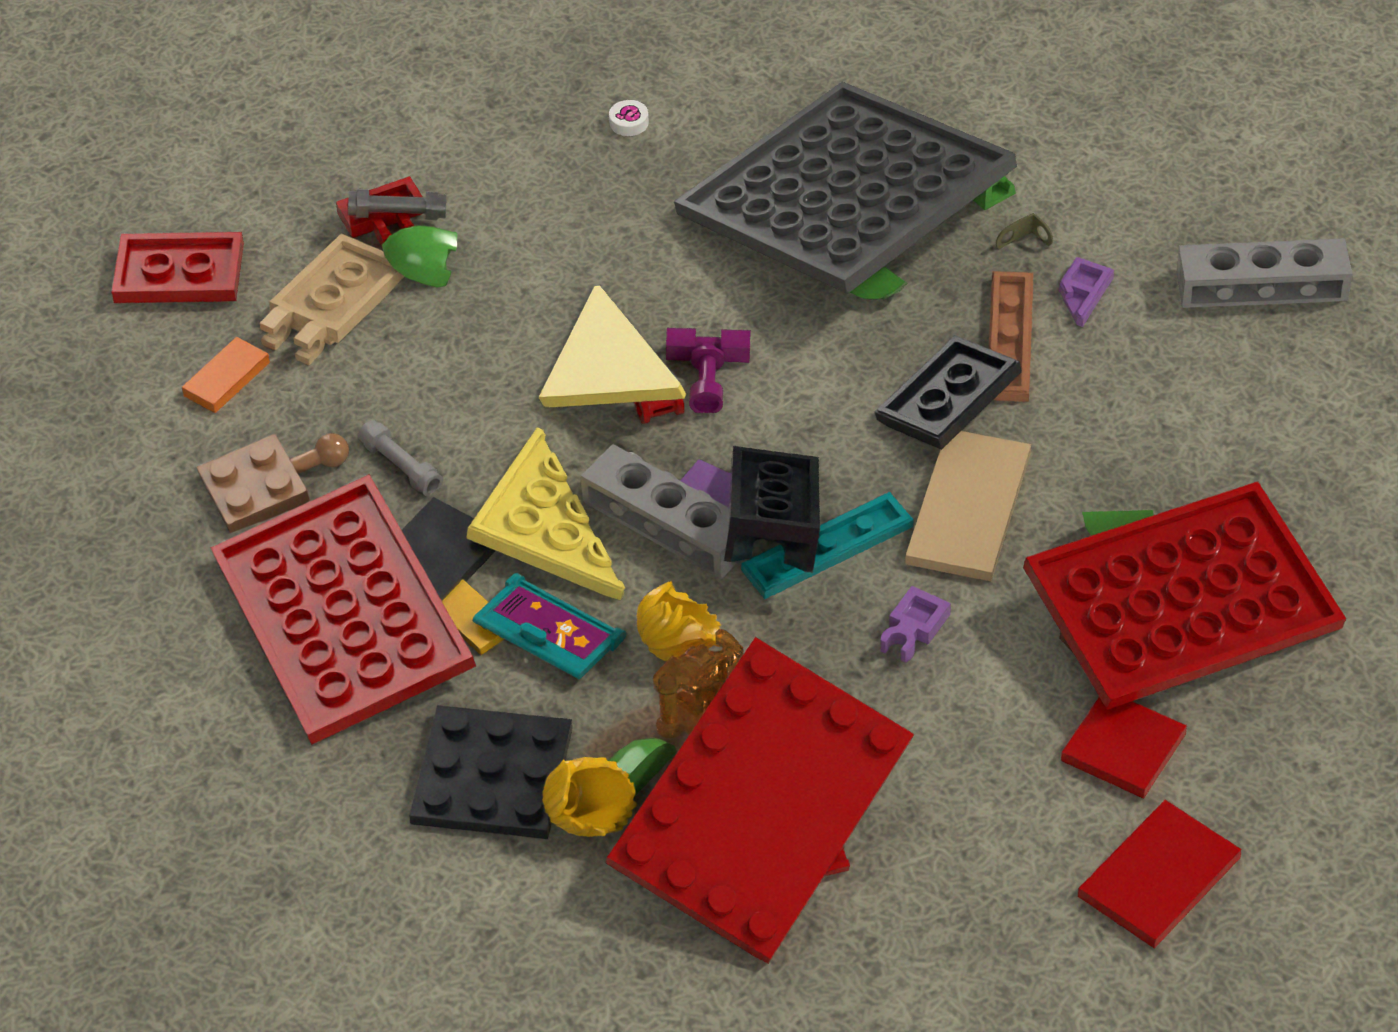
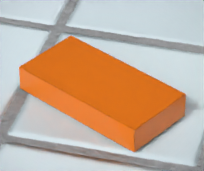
[182,336,270,413]

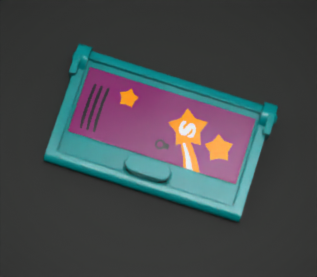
[472,573,627,679]

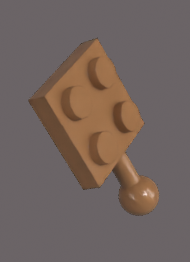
[196,433,349,533]

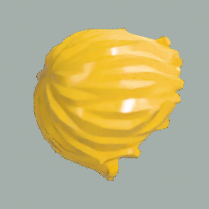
[637,581,724,662]
[542,757,637,837]

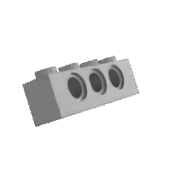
[1176,238,1352,308]
[581,444,739,579]

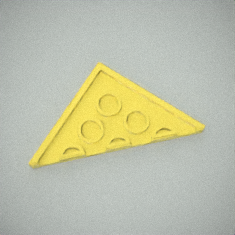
[539,286,686,408]
[466,428,625,600]

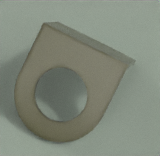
[996,213,1053,249]

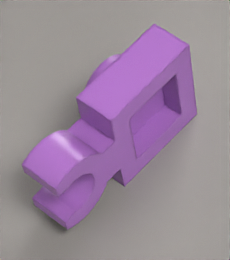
[881,586,951,663]

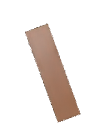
[989,271,1034,402]

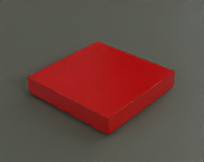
[1061,697,1187,799]

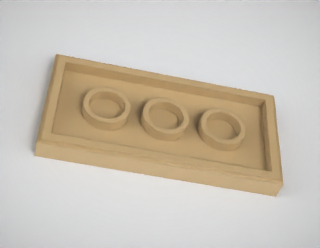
[905,431,1031,582]

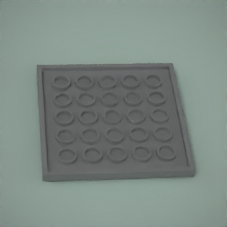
[674,81,1017,294]

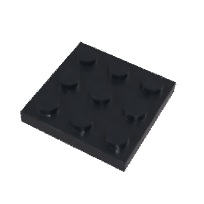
[409,705,573,839]

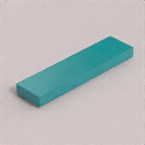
[741,492,914,600]

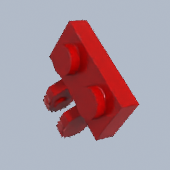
[336,176,423,246]

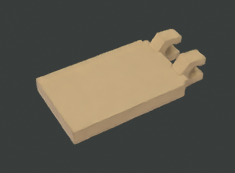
[260,234,404,365]

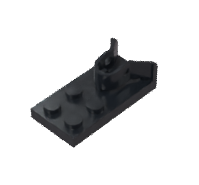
[724,446,820,573]

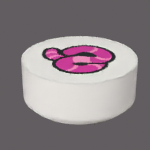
[609,100,649,136]

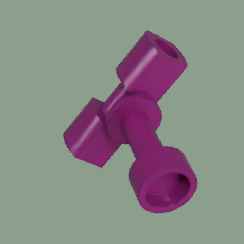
[666,327,751,413]

